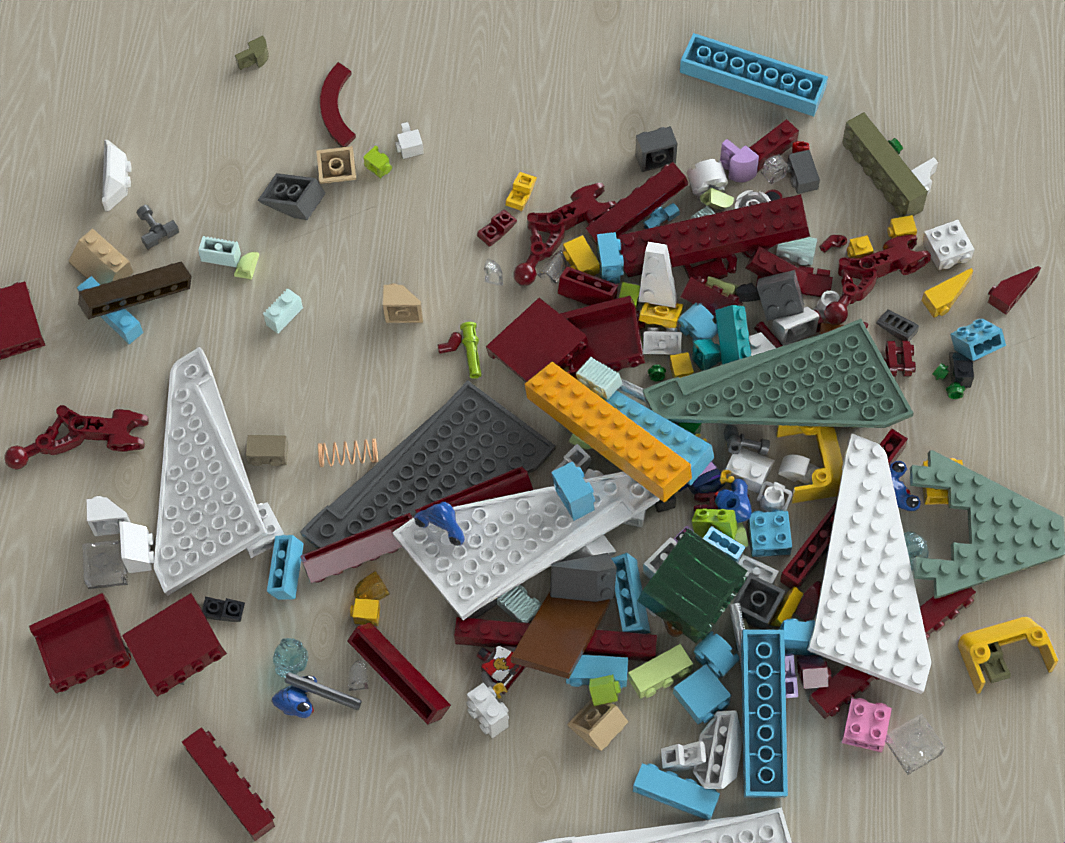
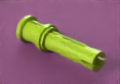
[460,322,482,379]

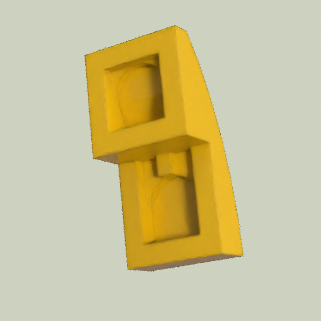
[505,172,537,211]

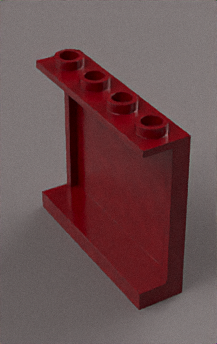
[0,281,46,360]
[559,296,645,380]
[486,297,589,383]
[29,593,130,694]
[122,593,227,697]

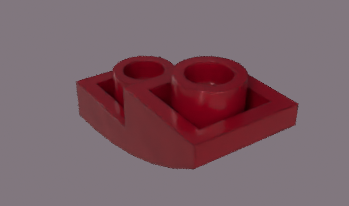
[477,209,517,247]

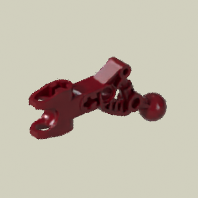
[513,183,617,286]
[824,234,931,325]
[4,405,149,470]

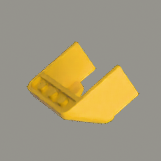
[776,425,843,503]
[958,617,1058,694]

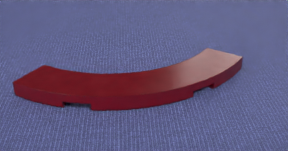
[320,62,356,147]

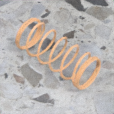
[318,438,378,468]

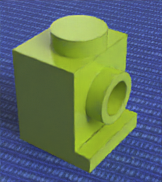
[363,145,392,179]

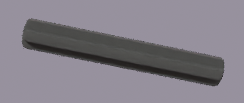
[284,672,362,710]

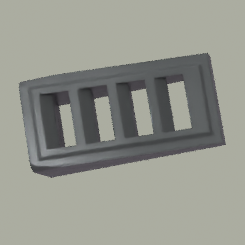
[876,309,919,341]

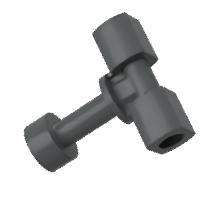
[136,205,179,250]
[723,425,770,455]

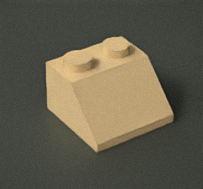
[316,146,356,184]
[383,283,423,323]
[567,699,628,751]

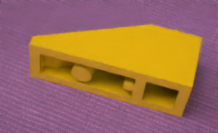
[921,268,973,318]

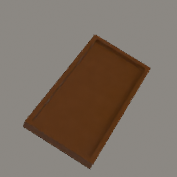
[511,591,611,679]

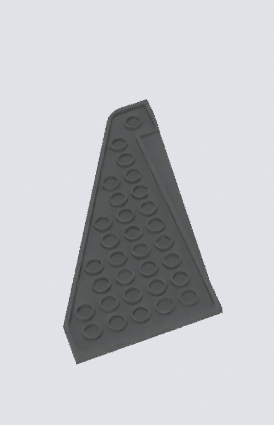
[300,380,556,549]

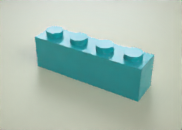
[715,305,751,365]

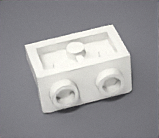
[643,328,682,355]

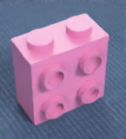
[842,698,892,752]

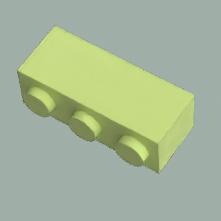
[628,644,693,699]

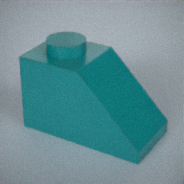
[692,339,722,371]

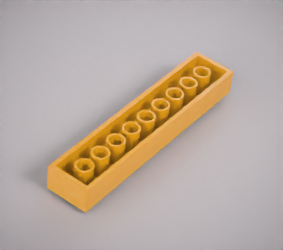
[525,362,692,502]

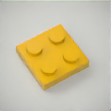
[639,302,684,328]

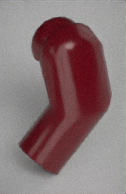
[819,235,847,253]
[721,254,738,274]
[438,332,462,354]

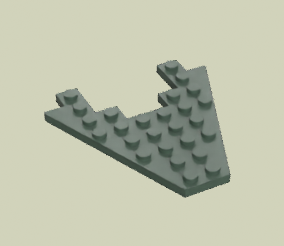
[910,450,1065,598]

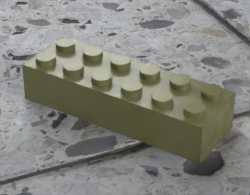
[842,112,928,217]

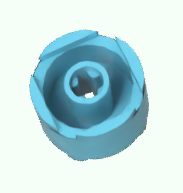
[678,303,718,342]
[693,631,740,678]

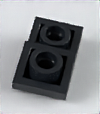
[735,282,760,302]
[202,596,245,622]

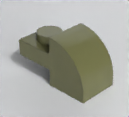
[235,36,269,70]
[980,641,1011,684]

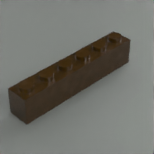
[78,261,192,320]

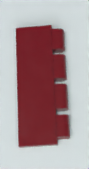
[756,264,833,297]

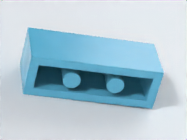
[267,535,304,600]
[566,655,628,689]

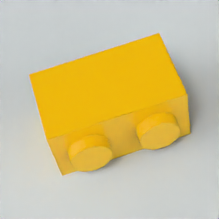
[562,235,600,276]

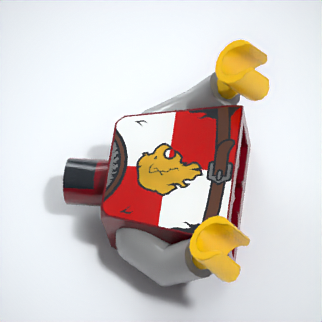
[477,645,526,699]

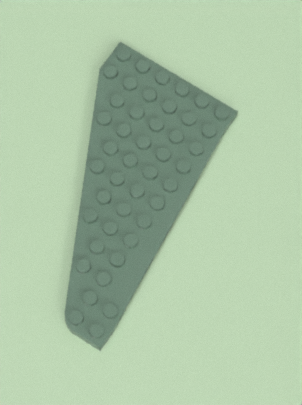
[643,319,914,428]

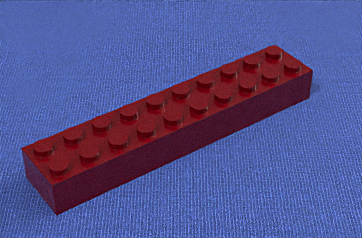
[619,194,810,278]

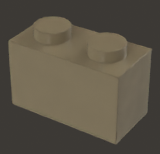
[246,435,288,466]

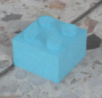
[551,461,596,521]

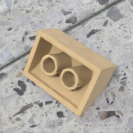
[69,229,133,285]

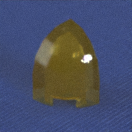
[354,571,390,600]

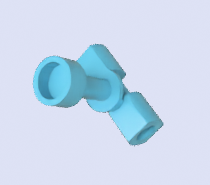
[643,203,680,229]

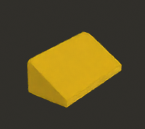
[770,587,803,627]

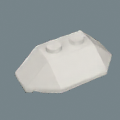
[102,140,131,211]
[693,711,743,789]

